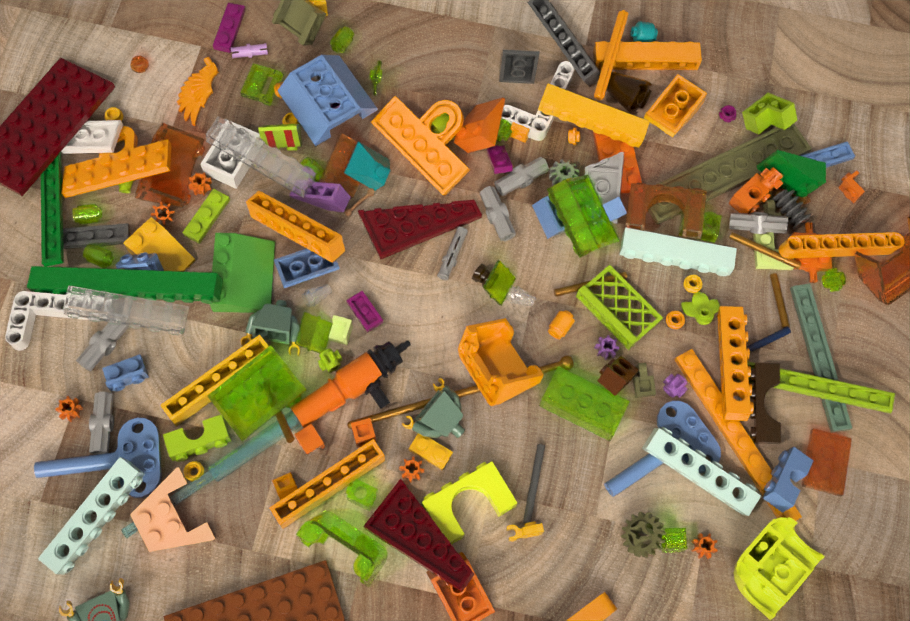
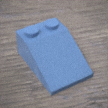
[532,182,601,239]

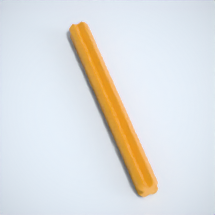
[594,10,629,101]

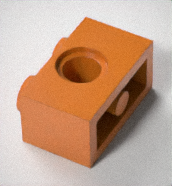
[729,173,773,214]

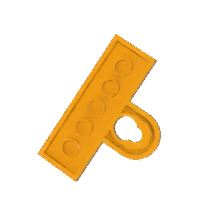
[371,96,470,196]
[61,126,171,198]

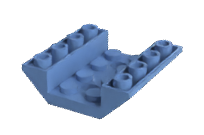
[278,55,378,146]

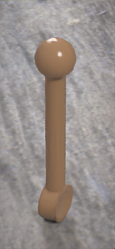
[345,188,375,216]

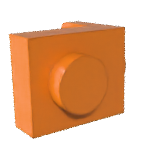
[839,171,865,203]

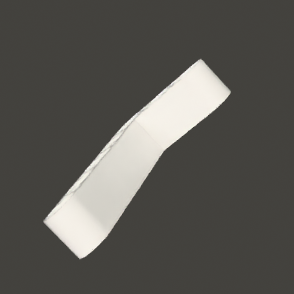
[500,61,574,141]
[5,291,114,351]

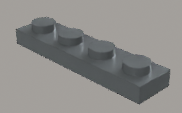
[63,223,130,249]

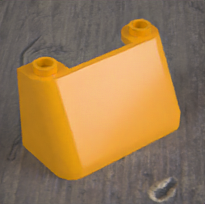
[458,318,544,406]

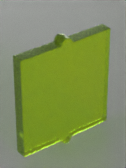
[483,260,516,306]
[295,312,333,354]

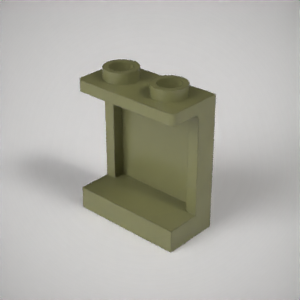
[272,0,326,46]

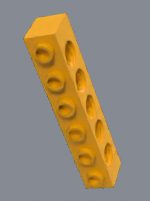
[246,191,345,263]
[717,306,754,421]

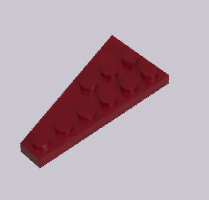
[358,199,482,260]
[364,479,474,592]

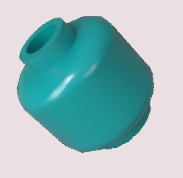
[630,21,658,42]

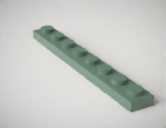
[790,284,852,433]

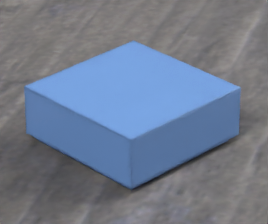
[603,197,628,222]

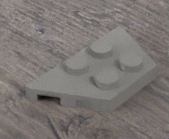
[584,152,624,224]

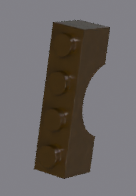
[750,363,781,444]

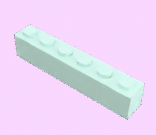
[619,227,737,276]

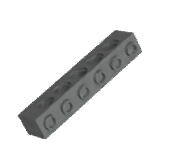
[527,0,601,87]

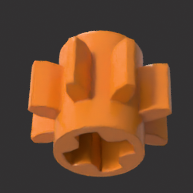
[760,167,783,190]
[188,172,212,196]
[151,201,175,225]
[55,396,83,422]
[399,456,425,483]
[691,533,718,559]

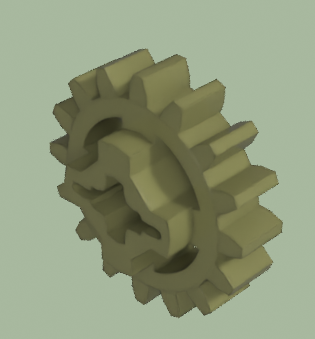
[621,512,666,558]

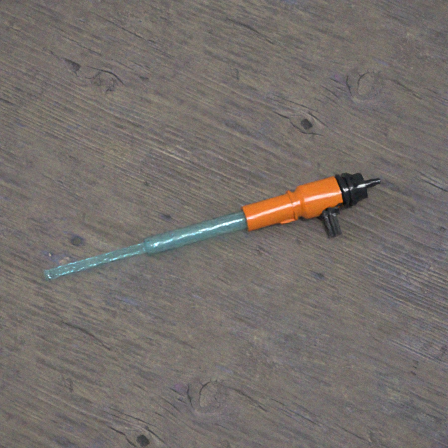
[121,340,411,538]

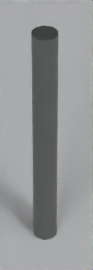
[523,444,545,523]

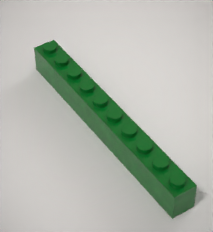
[27,266,223,304]

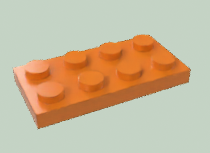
[593,131,643,194]

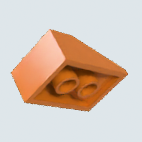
[454,97,505,153]
[426,552,495,621]

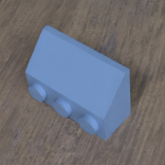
[274,248,340,288]

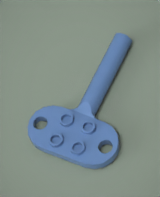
[604,401,721,497]
[34,418,162,498]

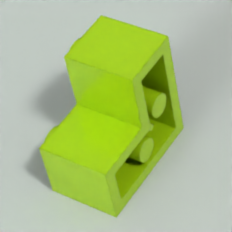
[742,93,798,135]

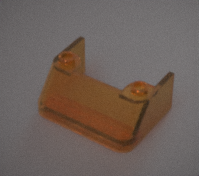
[854,216,910,305]

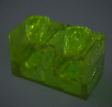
[678,208,722,243]

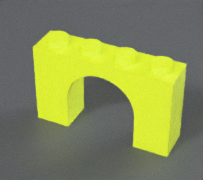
[422,462,517,545]

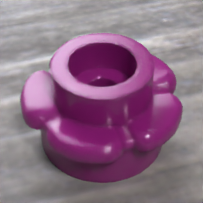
[719,105,737,122]

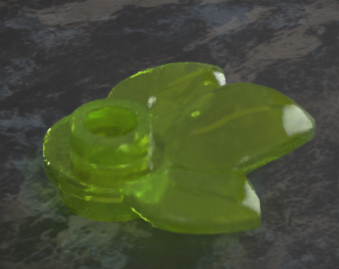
[369,60,382,96]

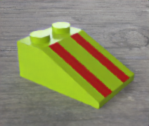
[258,124,302,151]

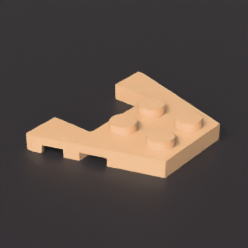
[130,467,216,552]

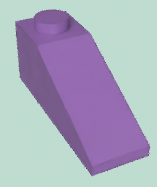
[289,180,351,212]

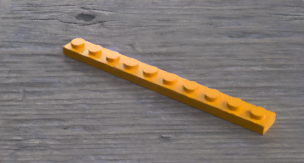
[674,349,802,521]

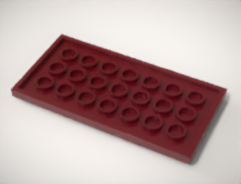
[0,57,115,197]

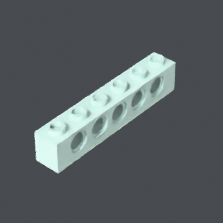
[642,427,761,516]
[38,457,145,575]

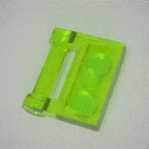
[240,63,284,106]

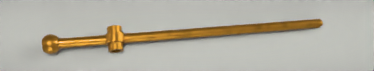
[347,355,574,429]

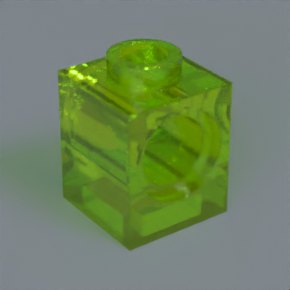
[345,479,378,511]
[661,528,688,553]

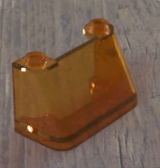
[135,123,205,208]

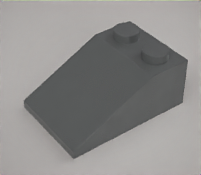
[499,50,540,84]

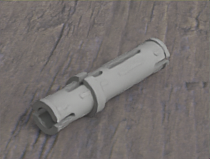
[437,226,468,280]

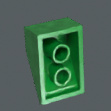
[757,150,826,197]

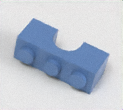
[763,447,814,513]

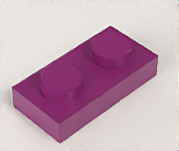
[487,145,513,174]
[346,291,383,333]

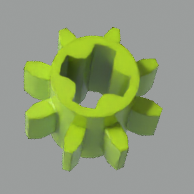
[318,348,342,373]

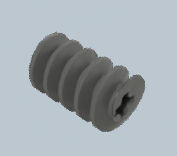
[772,189,812,230]

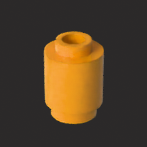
[548,310,575,340]

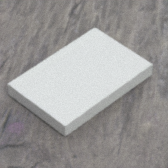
[61,120,123,153]

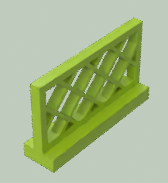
[576,265,663,350]

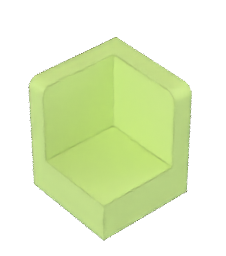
[328,315,353,345]

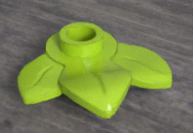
[681,292,720,325]

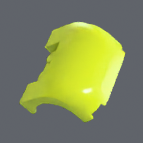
[733,517,825,620]

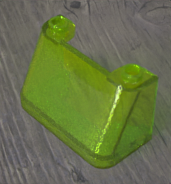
[296,511,388,588]

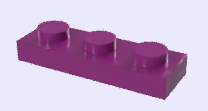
[213,2,246,53]

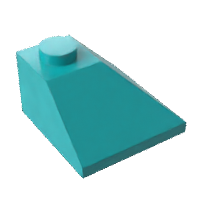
[344,141,391,191]

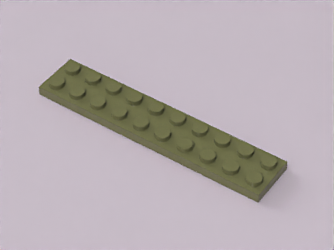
[638,124,812,225]

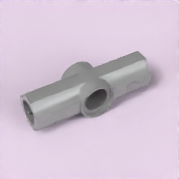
[494,157,549,196]
[480,186,516,241]
[729,212,789,234]
[76,316,129,372]
[89,392,114,455]

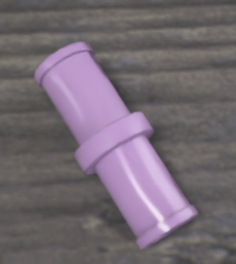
[231,43,268,59]

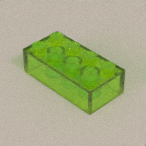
[539,366,630,441]

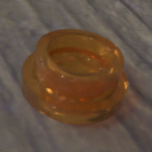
[130,56,149,73]

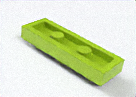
[182,188,230,244]

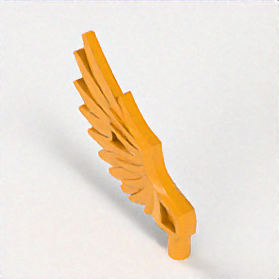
[177,57,219,126]

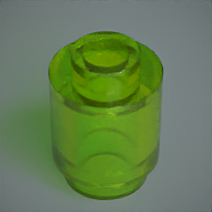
[330,26,354,53]
[299,157,326,182]
[72,204,103,224]
[83,244,114,269]

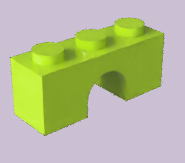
[163,414,231,462]

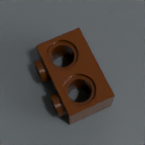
[597,355,639,396]

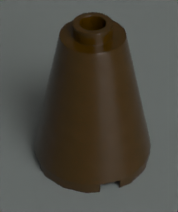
[606,72,652,115]

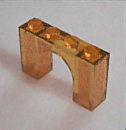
[626,183,707,239]

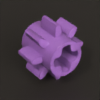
[594,335,620,360]
[663,373,688,398]

